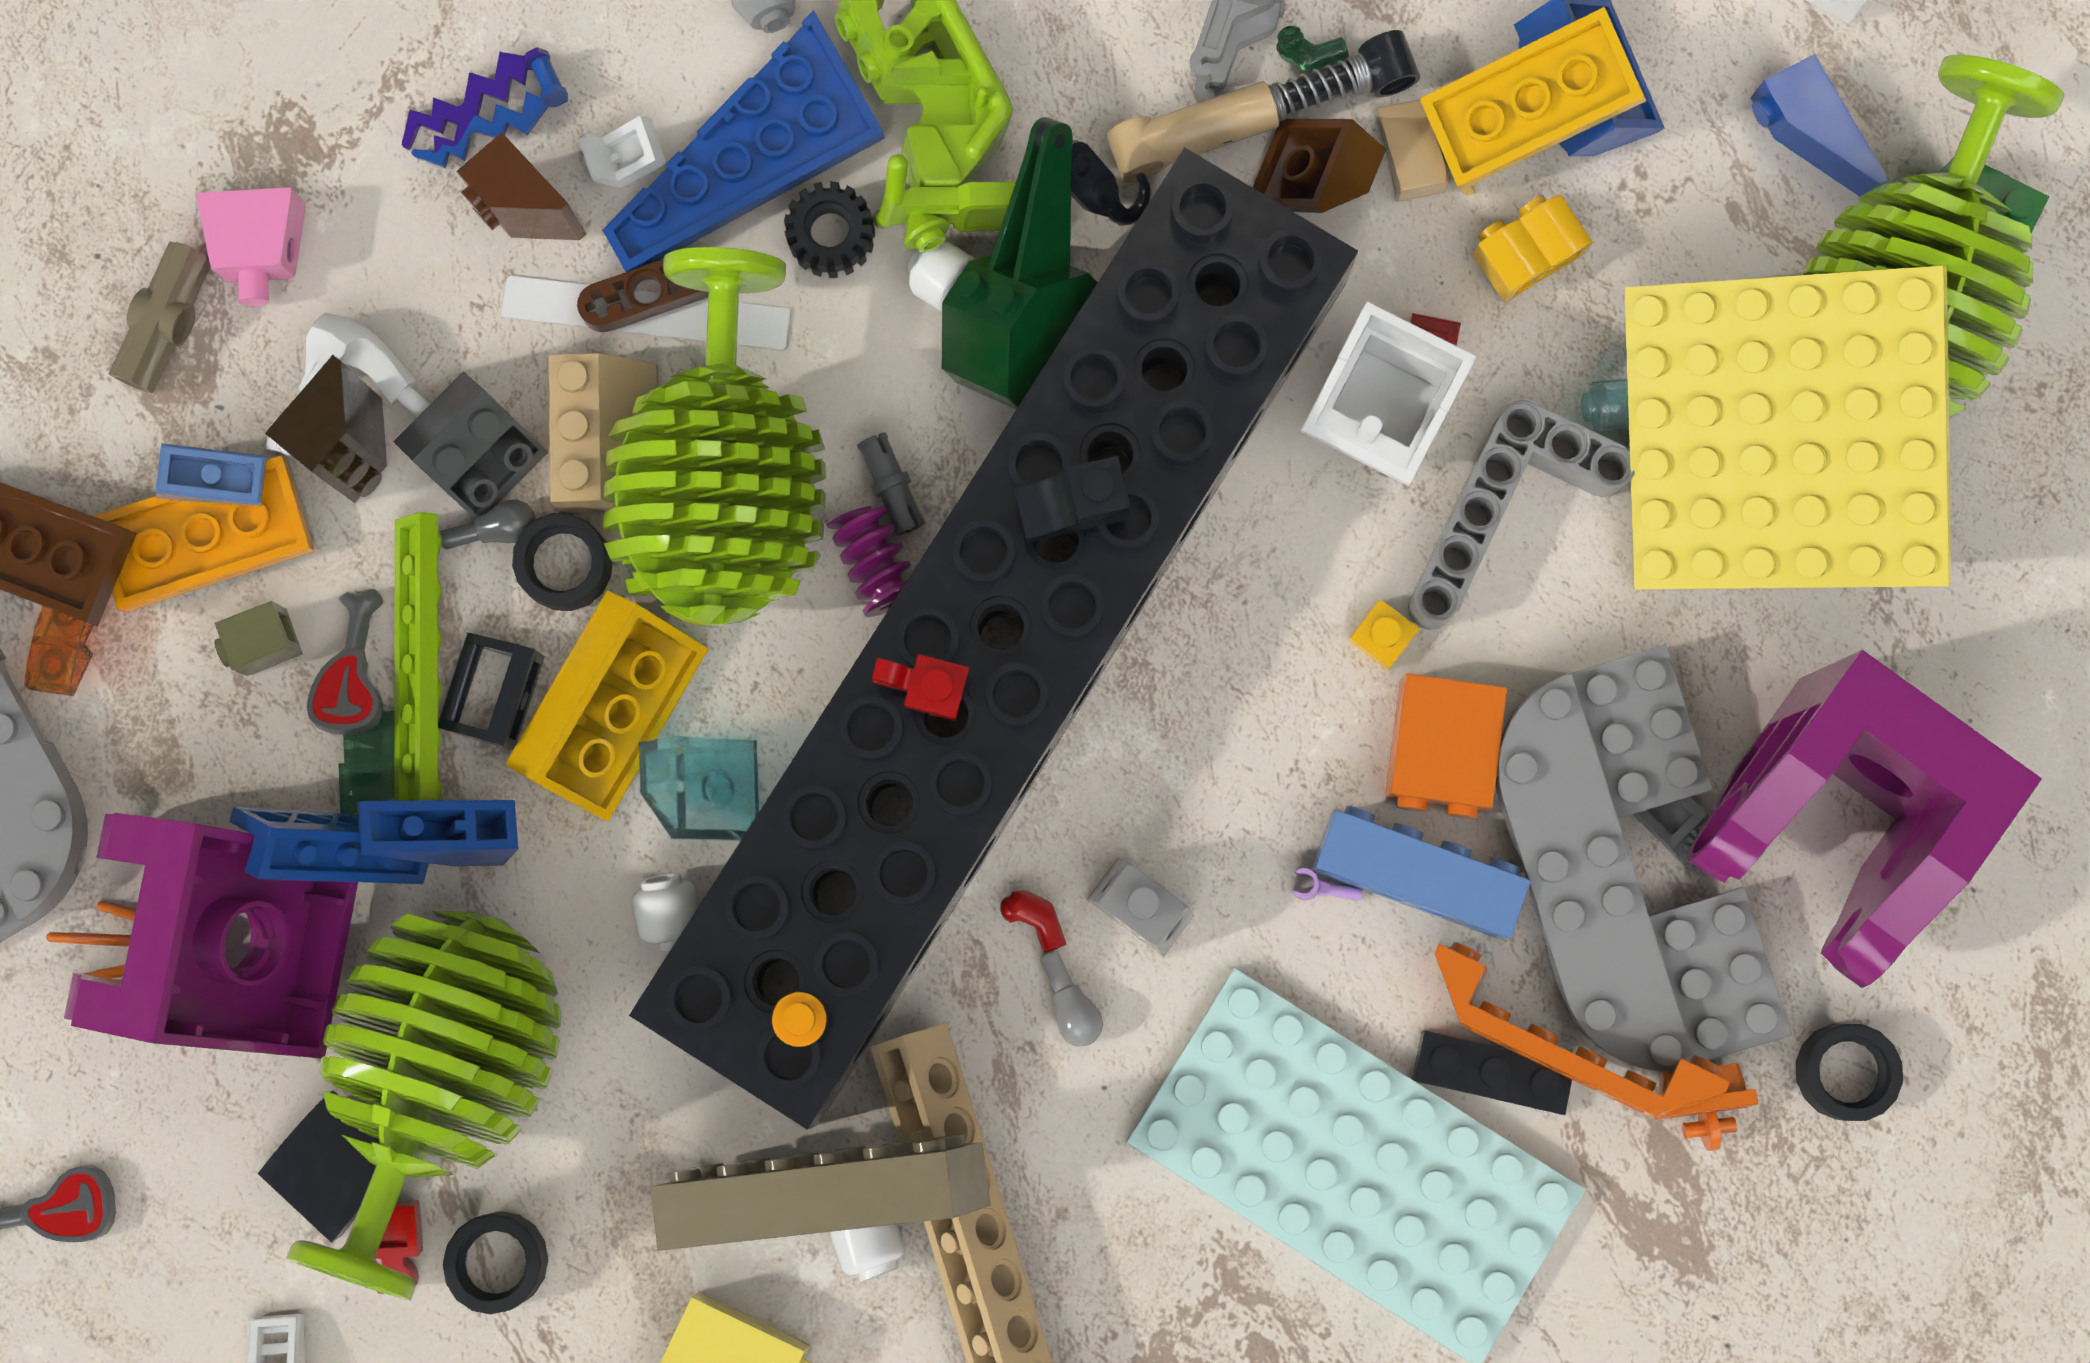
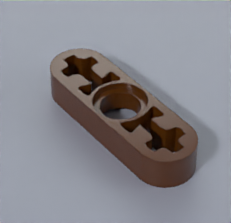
[577,259,708,332]

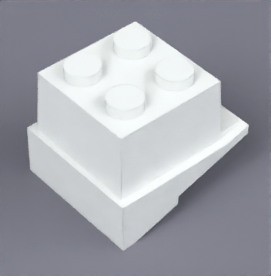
[1300,302,1477,486]

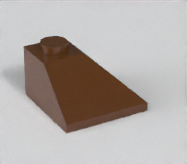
[1252,119,1386,213]

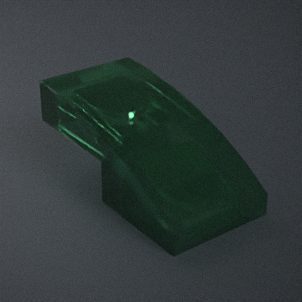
[338,710,394,814]

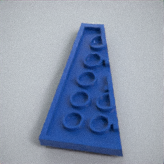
[602,10,885,272]

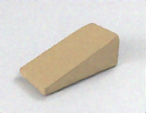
[1376,100,1449,202]

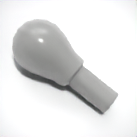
[1040,950,1103,1046]

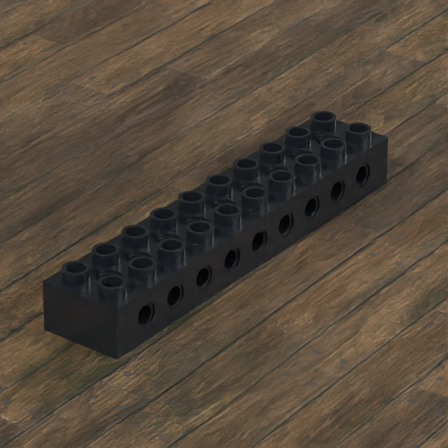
[629,147,1358,1130]

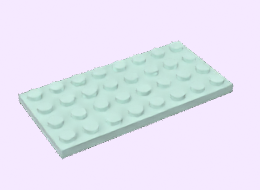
[1126,968,1586,1363]

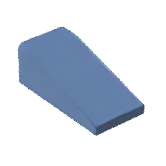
[155,443,266,506]

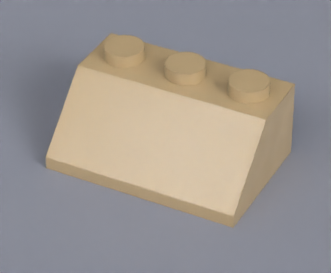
[549,353,658,514]

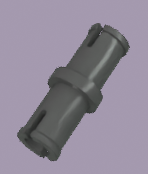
[857,432,926,536]

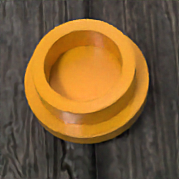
[772,992,827,1047]

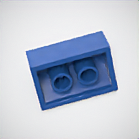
[1514,0,1665,157]

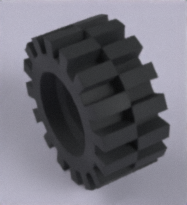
[784,181,875,278]

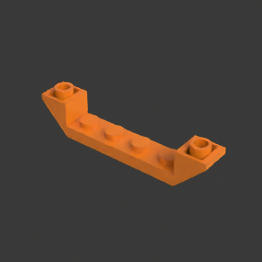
[1435,942,1731,1118]

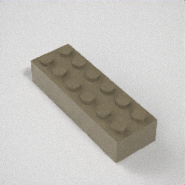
[650,1134,991,1251]

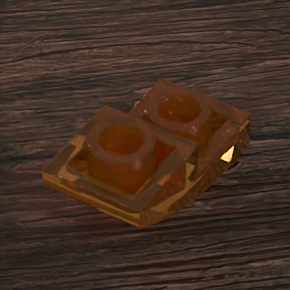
[24,606,94,696]

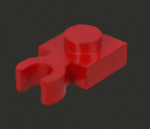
[376,1200,423,1294]

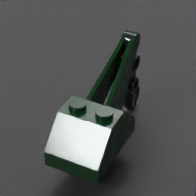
[941,117,1151,410]

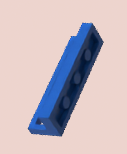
[229,807,429,884]

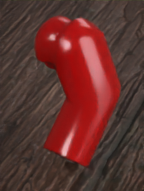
[1000,890,1067,953]

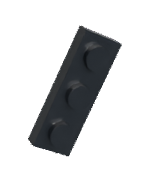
[1412,1030,1572,1115]

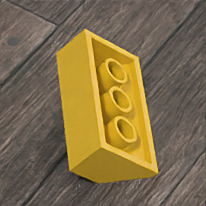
[505,590,709,822]

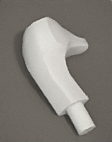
[298,312,430,418]

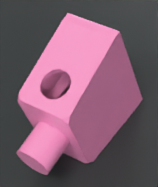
[197,187,305,306]

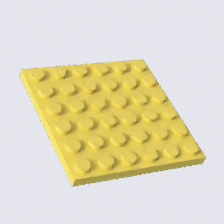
[1624,266,1952,590]

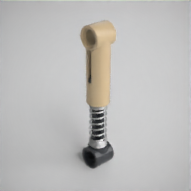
[1106,30,1420,183]

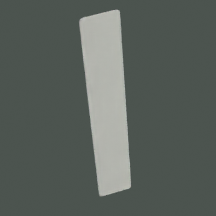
[501,275,791,350]

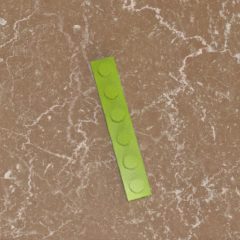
[394,512,442,801]

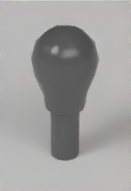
[440,499,536,549]

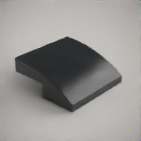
[257,1090,380,1243]

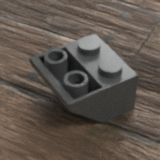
[393,371,548,519]

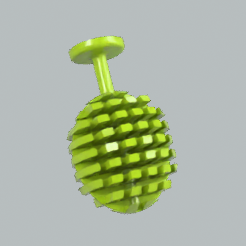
[1803,55,2064,419]
[603,247,826,627]
[286,911,561,1301]

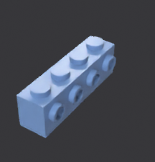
[1311,806,1531,940]

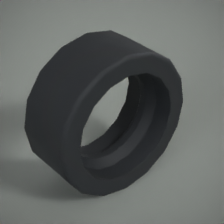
[512,513,612,611]
[1795,1024,1903,1121]
[442,1211,548,1315]

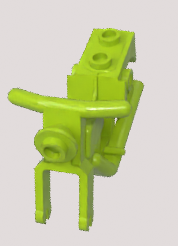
[835,0,1016,253]

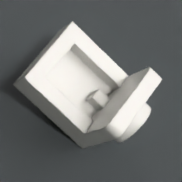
[579,116,666,188]

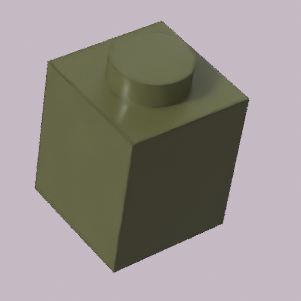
[214,601,303,676]

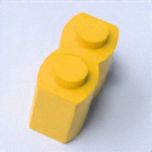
[1472,194,1593,302]

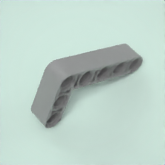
[1408,400,1635,630]

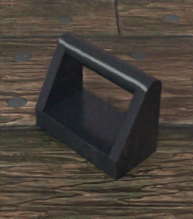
[438,632,545,751]

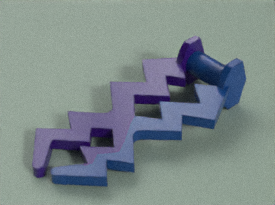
[402,47,568,169]

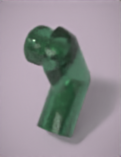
[1276,26,1349,72]

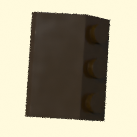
[265,355,387,503]

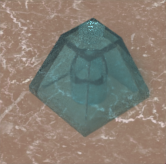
[639,736,759,841]

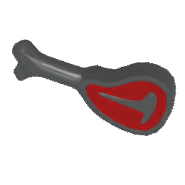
[306,589,384,736]
[0,1166,116,1242]

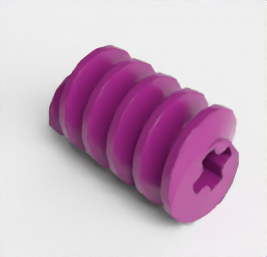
[826,506,911,617]

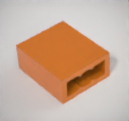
[1385,673,1507,819]

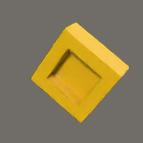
[1348,599,1420,671]

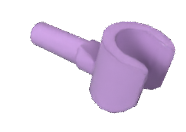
[1291,868,1362,901]

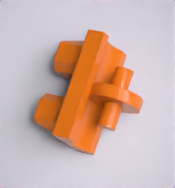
[1655,1063,1759,1151]

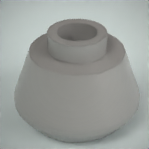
[731,0,795,33]

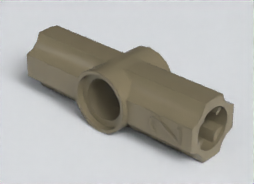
[109,241,211,393]

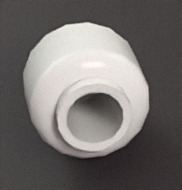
[908,241,975,312]
[632,873,700,951]
[830,1224,905,1282]

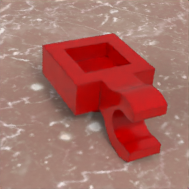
[872,654,969,721]

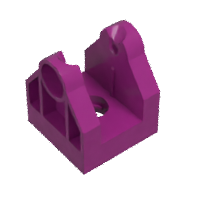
[1686,650,2042,988]
[64,813,358,1059]

